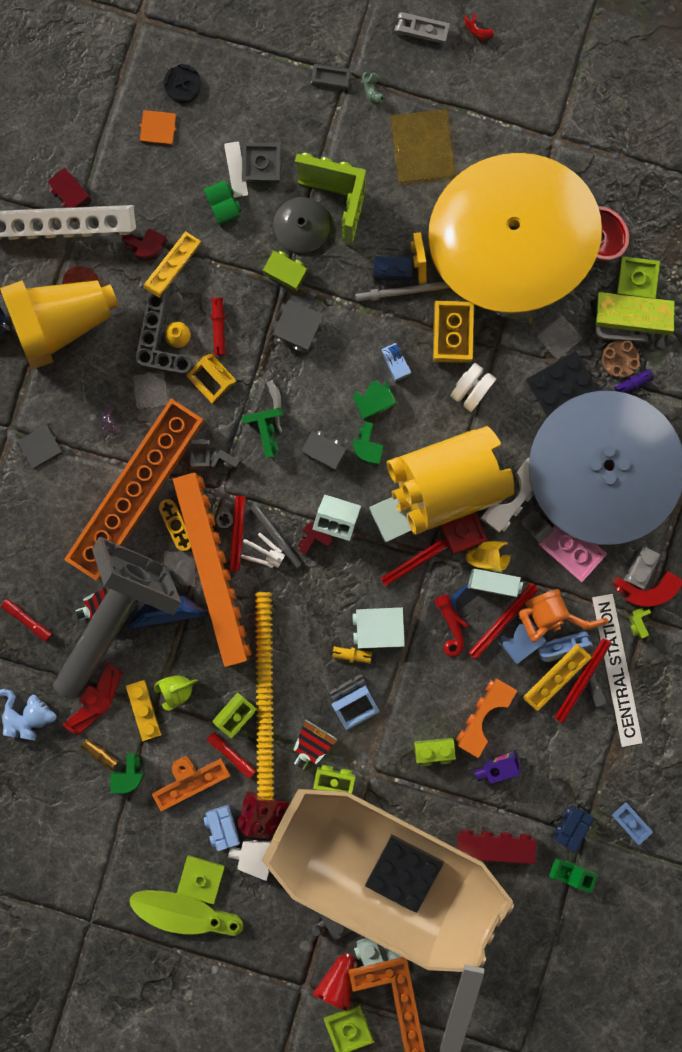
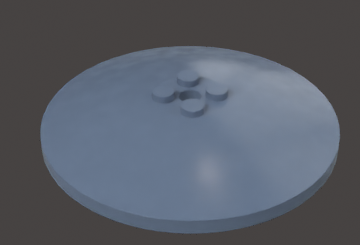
[529,391,682,545]

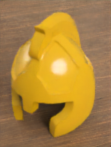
[466,541,510,573]

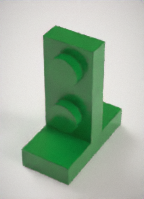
[241,408,284,458]

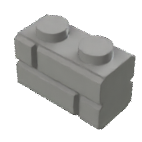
[624,546,661,590]

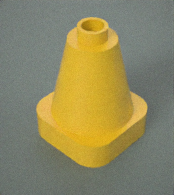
[0,280,118,370]

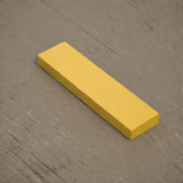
[143,231,201,298]
[523,643,592,711]

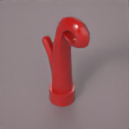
[434,593,468,657]

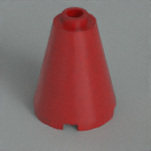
[312,953,358,1012]

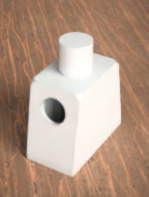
[228,839,271,881]

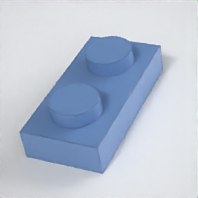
[612,802,653,845]

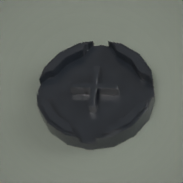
[163,64,202,103]

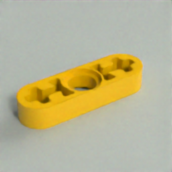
[159,499,191,551]

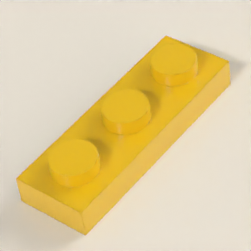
[126,680,162,741]

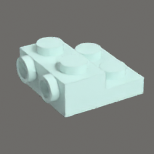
[354,938,402,967]

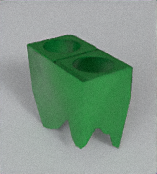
[350,378,396,421]

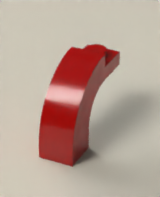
[612,571,682,606]

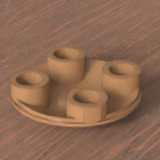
[602,340,640,378]

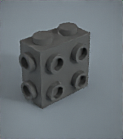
[271,300,325,353]

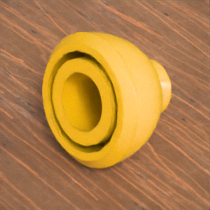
[164,322,191,348]

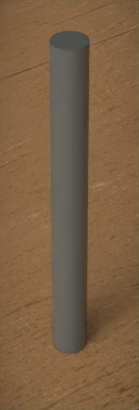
[250,504,302,568]

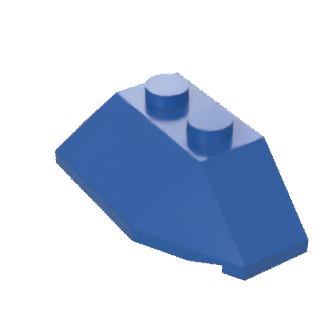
[129,593,208,628]

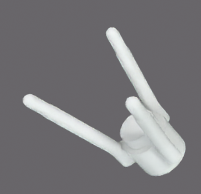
[241,533,285,568]

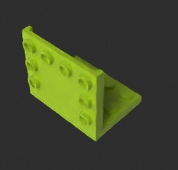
[295,153,366,246]

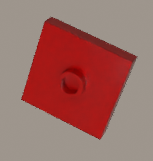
[440,512,488,555]

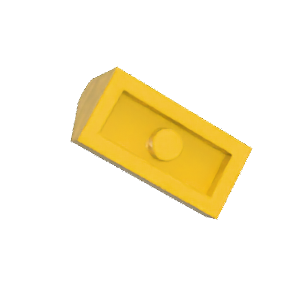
[186,353,237,404]

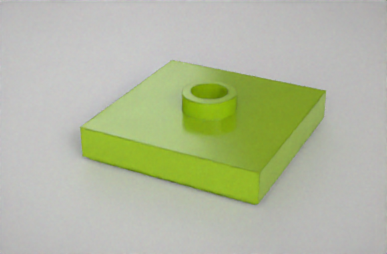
[177,855,225,904]

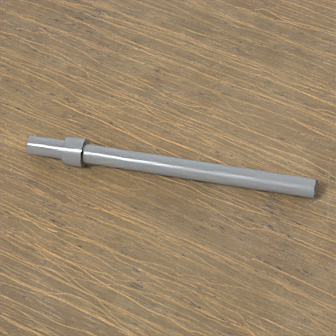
[355,281,450,301]

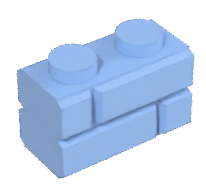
[204,805,241,851]

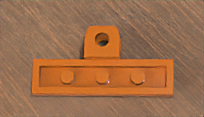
[152,756,230,811]

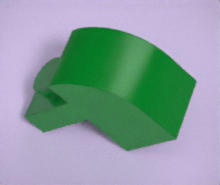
[353,422,384,466]
[110,752,144,793]
[549,858,598,893]

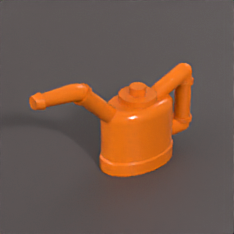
[519,589,608,643]

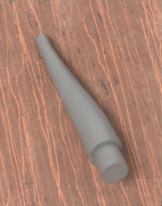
[266,380,282,433]

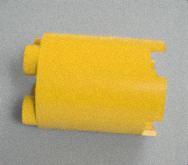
[387,426,514,535]

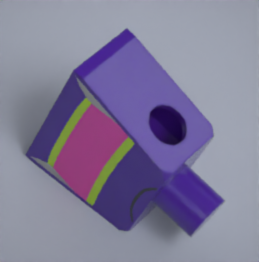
[475,751,521,784]

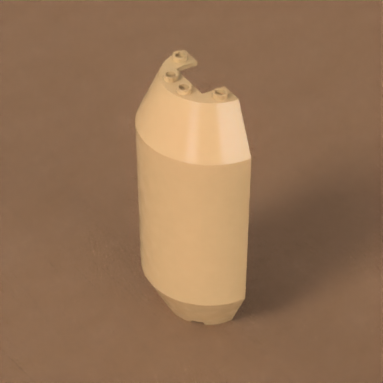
[262,789,514,972]

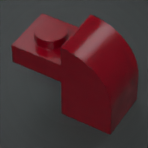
[121,228,168,261]
[298,522,335,555]

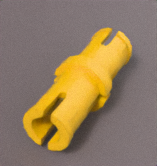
[332,646,372,664]

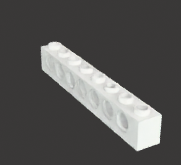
[0,205,136,240]

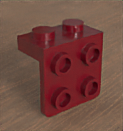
[237,791,290,839]

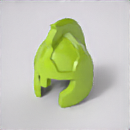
[154,675,198,711]

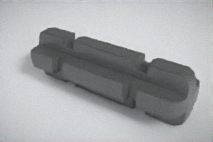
[329,674,365,700]

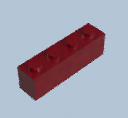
[456,829,536,864]

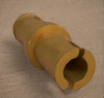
[80,738,118,771]

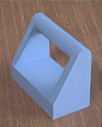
[331,685,380,731]

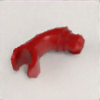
[464,13,494,42]

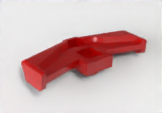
[62,661,123,735]

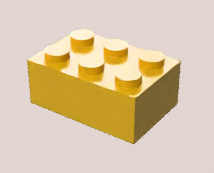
[433,301,474,363]

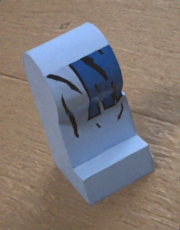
[381,343,411,382]

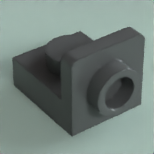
[210,449,241,469]

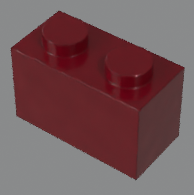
[47,167,92,208]

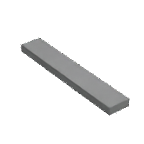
[440,964,484,1052]

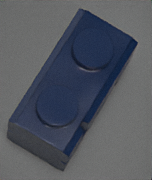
[373,256,413,281]
[553,805,595,852]

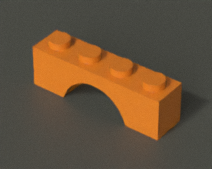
[456,678,517,758]

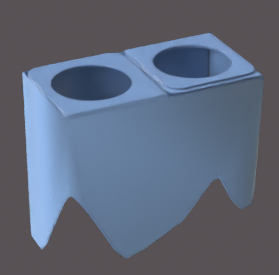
[496,618,546,664]

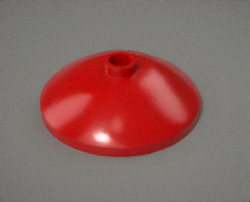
[596,206,629,261]

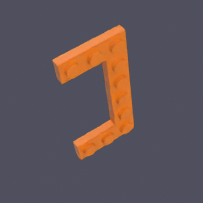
[348,957,425,1052]

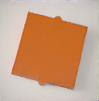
[140,110,176,145]

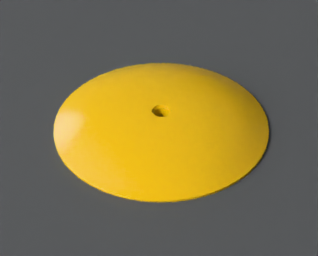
[429,153,602,313]

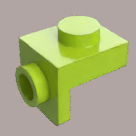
[629,607,651,638]

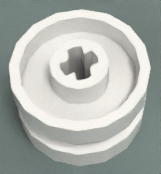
[450,363,496,412]

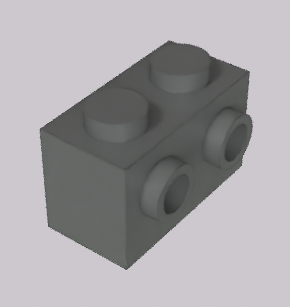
[301,431,346,471]

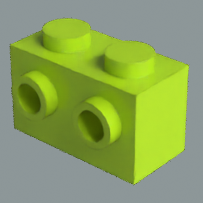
[263,251,308,292]
[212,692,257,739]
[414,738,456,766]
[313,765,355,794]

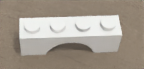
[480,458,534,533]

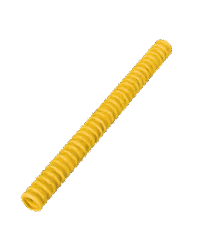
[255,592,274,800]

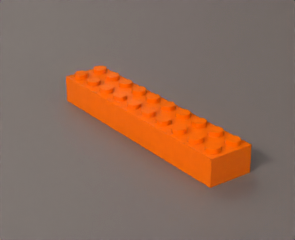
[64,399,205,581]
[173,473,252,667]

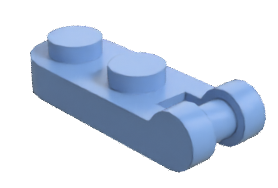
[538,631,594,662]

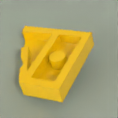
[410,232,427,285]

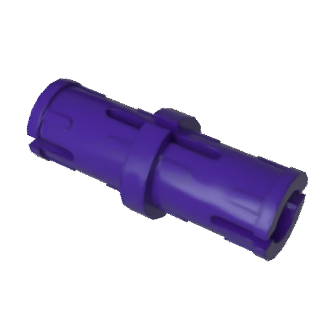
[614,369,654,393]

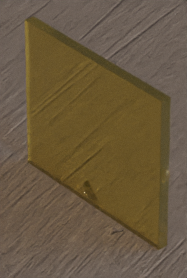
[390,109,455,183]

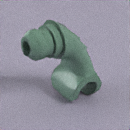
[362,72,384,104]

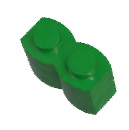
[204,180,242,227]

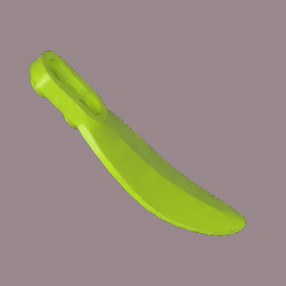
[130,890,243,936]

